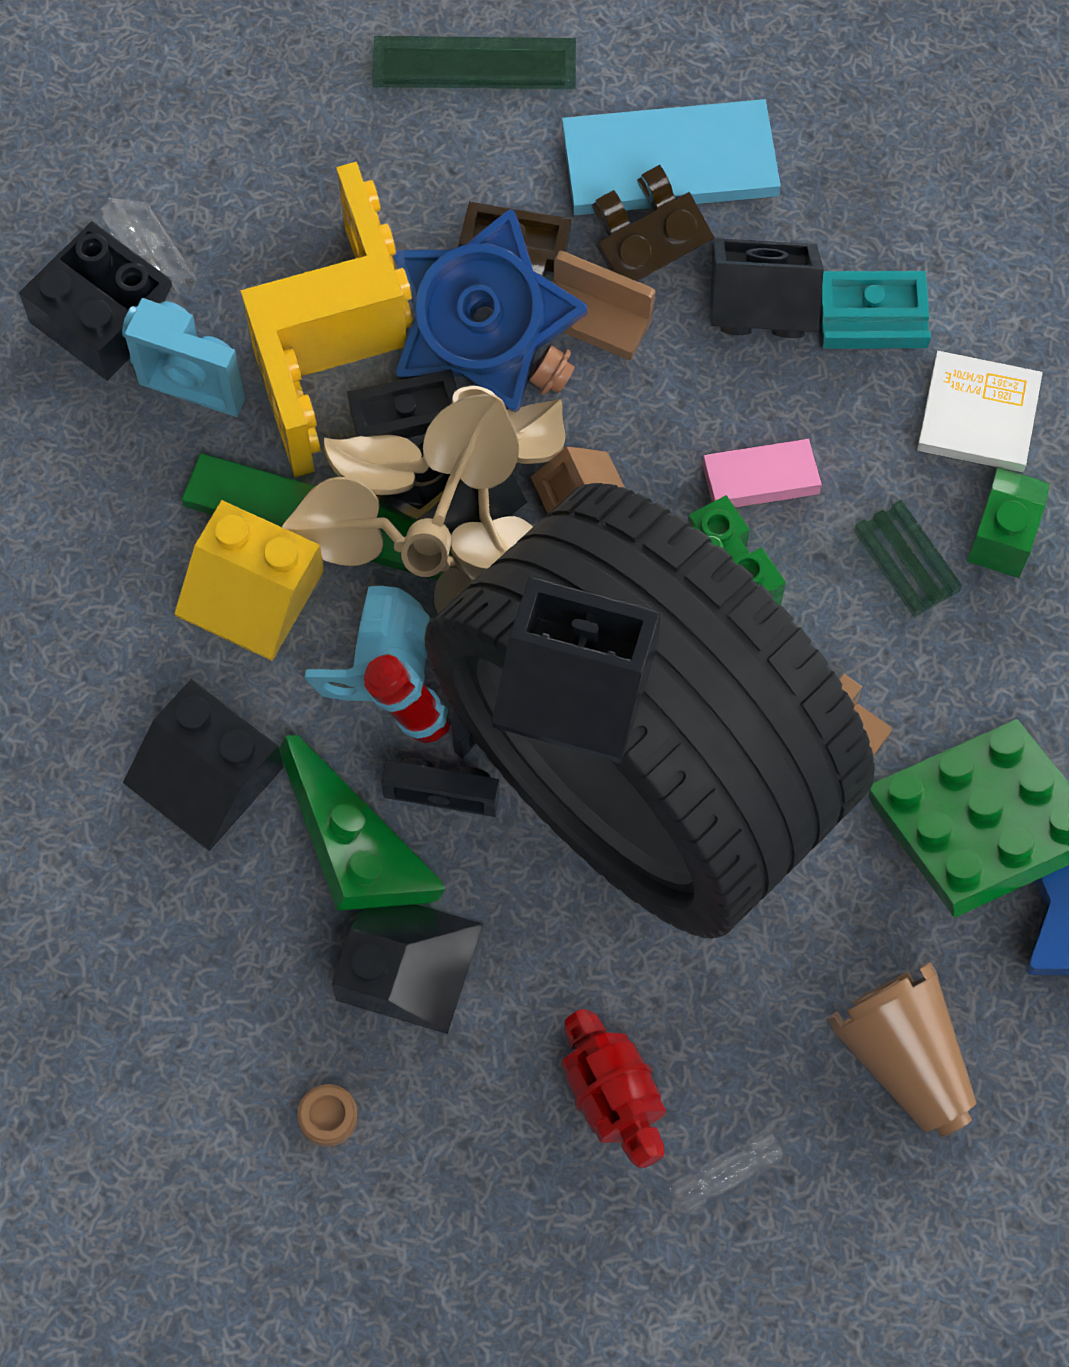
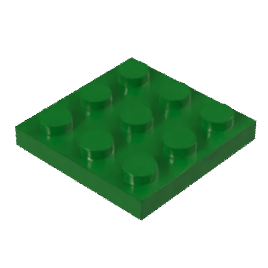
[868,719,1069,918]

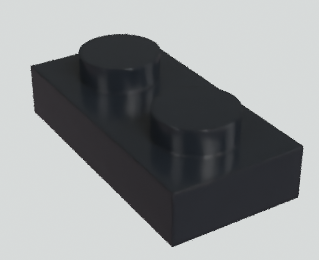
[347,369,457,438]
[381,757,500,817]

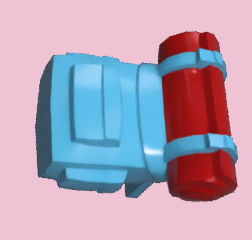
[304,586,451,744]

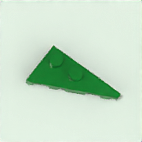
[279,735,445,911]

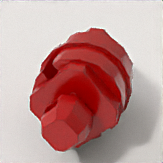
[561,1009,667,1168]

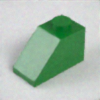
[967,467,1050,578]

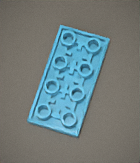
[562,99,781,215]

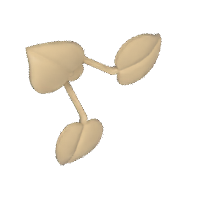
[324,386,566,573]
[282,394,519,613]

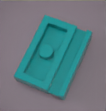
[820,271,931,349]

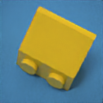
[174,500,324,661]

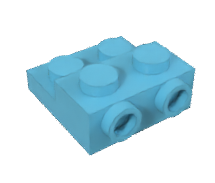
[122,298,246,417]

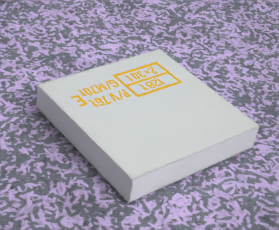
[917,351,1043,472]

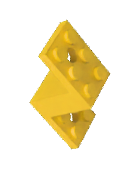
[240,162,413,478]

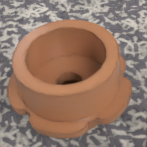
[528,344,575,395]

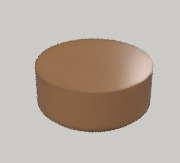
[297,1084,358,1147]

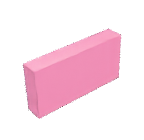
[702,439,822,508]

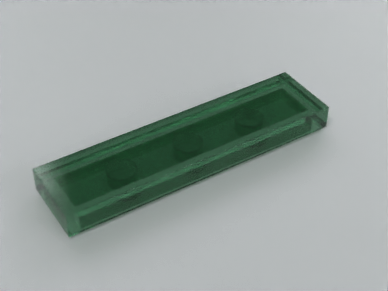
[372,36,576,89]

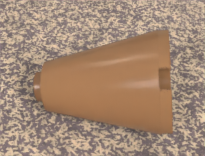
[826,962,977,1137]

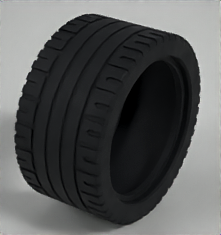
[424,483,875,939]

